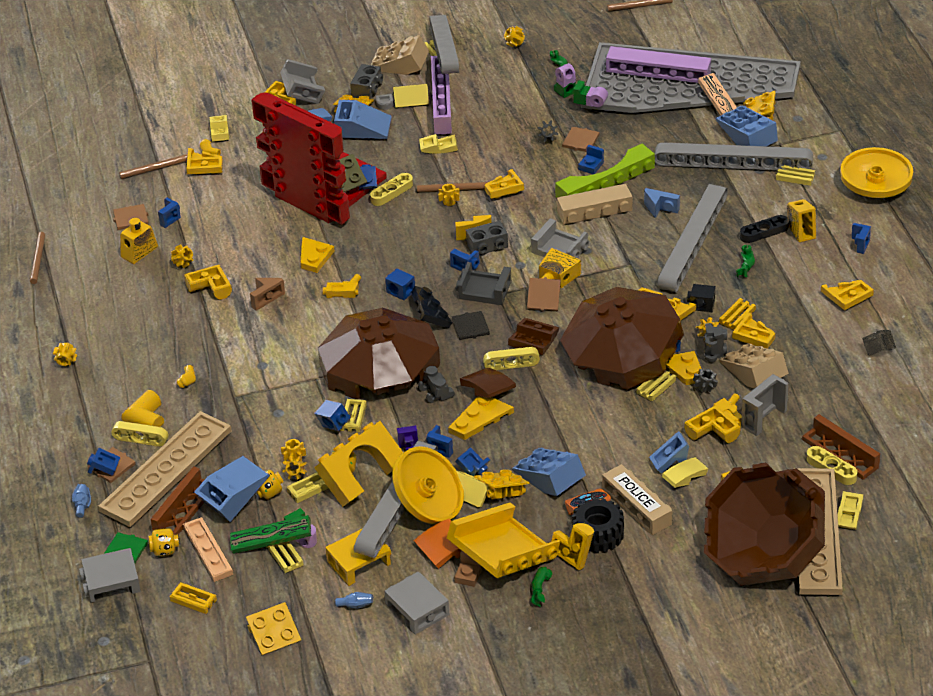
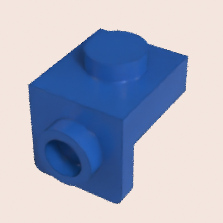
[359,164,377,190]
[455,447,490,476]

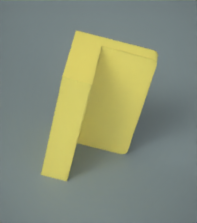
[393,84,429,108]
[457,471,489,508]

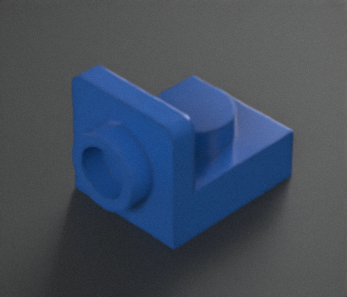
[578,145,604,174]
[158,197,181,228]
[852,223,871,254]
[450,248,480,271]
[426,425,453,458]
[87,448,120,476]

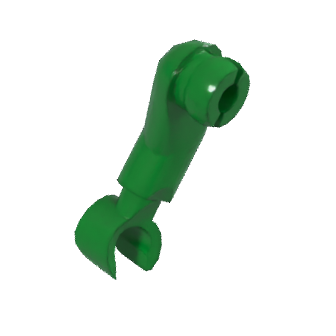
[549,50,568,67]
[736,245,755,277]
[531,567,553,607]

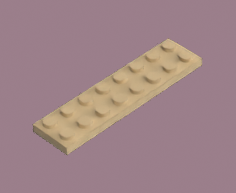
[98,411,232,527]
[793,468,843,595]

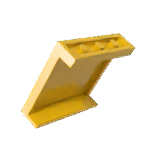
[447,502,561,578]

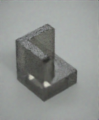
[862,330,896,356]

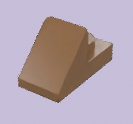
[250,278,285,311]
[454,550,483,587]

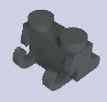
[704,323,728,362]
[418,366,455,403]

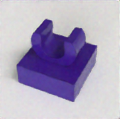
[397,425,418,451]

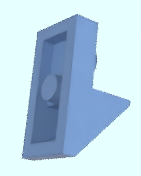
[644,188,680,218]
[649,431,689,473]

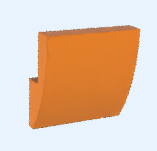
[413,519,461,569]

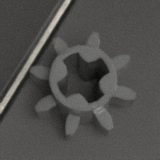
[537,120,558,142]
[693,369,718,392]

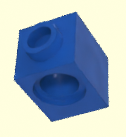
[385,268,415,300]
[314,400,350,431]

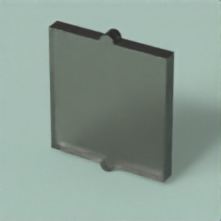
[452,311,490,340]

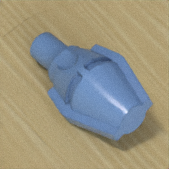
[72,484,91,518]
[335,592,374,609]

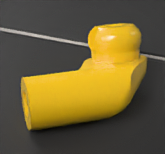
[200,139,221,155]
[177,365,196,388]

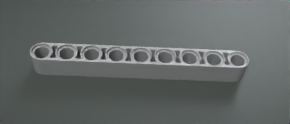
[429,15,459,74]
[655,143,813,170]
[657,184,728,293]
[354,441,438,558]

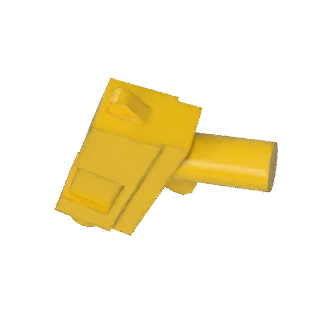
[323,274,361,298]
[713,393,742,426]

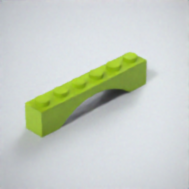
[555,144,655,198]

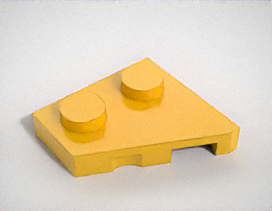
[484,169,524,198]

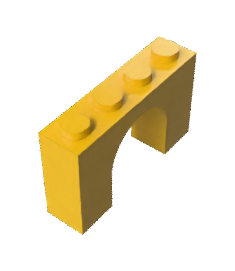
[314,421,403,507]

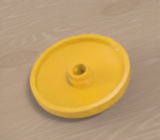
[840,147,913,198]
[393,446,464,525]

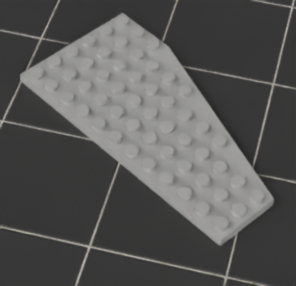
[581,42,800,113]

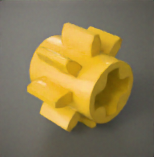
[504,26,525,47]
[438,184,460,206]
[171,244,194,268]
[696,317,719,341]
[53,343,77,366]
[281,439,306,461]
[282,455,308,480]

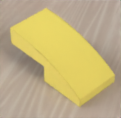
[209,115,229,142]
[419,134,458,154]
[662,457,708,488]
[838,491,864,530]

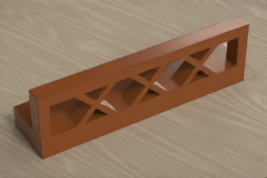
[802,414,880,480]
[151,466,204,535]

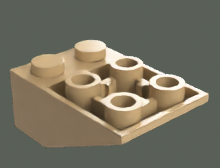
[371,35,429,75]
[719,344,789,388]

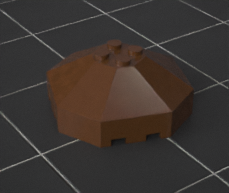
[560,287,684,389]
[318,307,440,400]
[704,462,825,586]

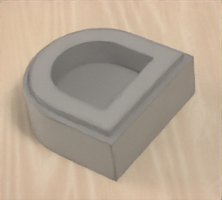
[375,94,394,110]

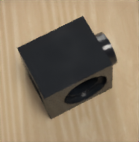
[687,284,716,313]

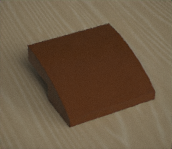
[508,318,559,355]
[460,368,516,398]

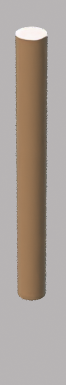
[607,0,673,11]
[119,154,187,179]
[417,182,488,192]
[30,232,45,284]

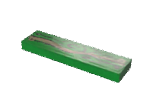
[230,515,312,554]

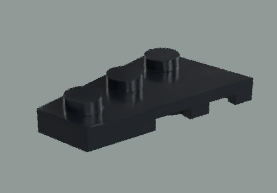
[411,286,453,328]

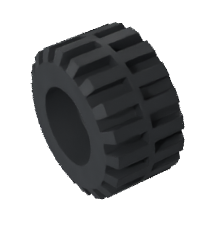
[572,498,624,553]

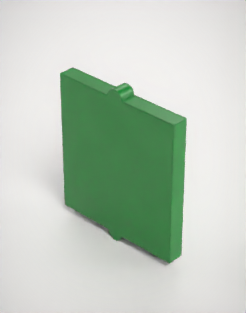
[104,532,148,564]

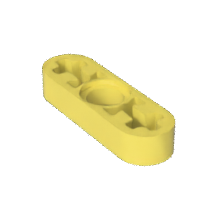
[370,173,413,206]
[483,347,540,370]
[111,421,169,446]
[807,446,857,485]

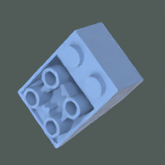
[334,100,392,139]
[716,106,778,147]
[512,448,586,496]
[194,456,270,522]

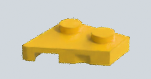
[187,148,223,175]
[301,237,335,273]
[821,280,874,311]
[732,312,775,349]
[665,351,702,385]

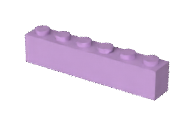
[606,46,711,83]
[431,56,452,135]

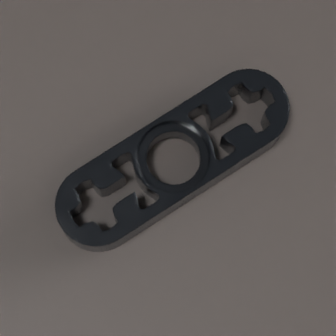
[740,215,789,243]

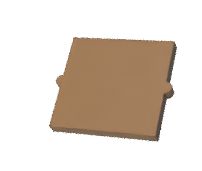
[562,127,600,152]
[113,204,149,230]
[527,277,561,312]
[88,447,136,483]

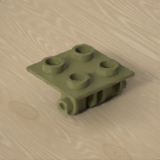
[339,154,367,192]

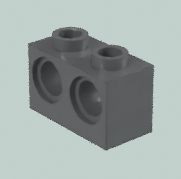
[350,64,383,99]
[466,220,508,255]

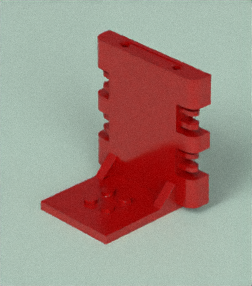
[251,92,387,224]

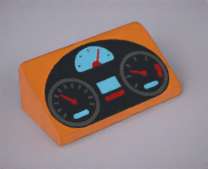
[565,489,611,515]

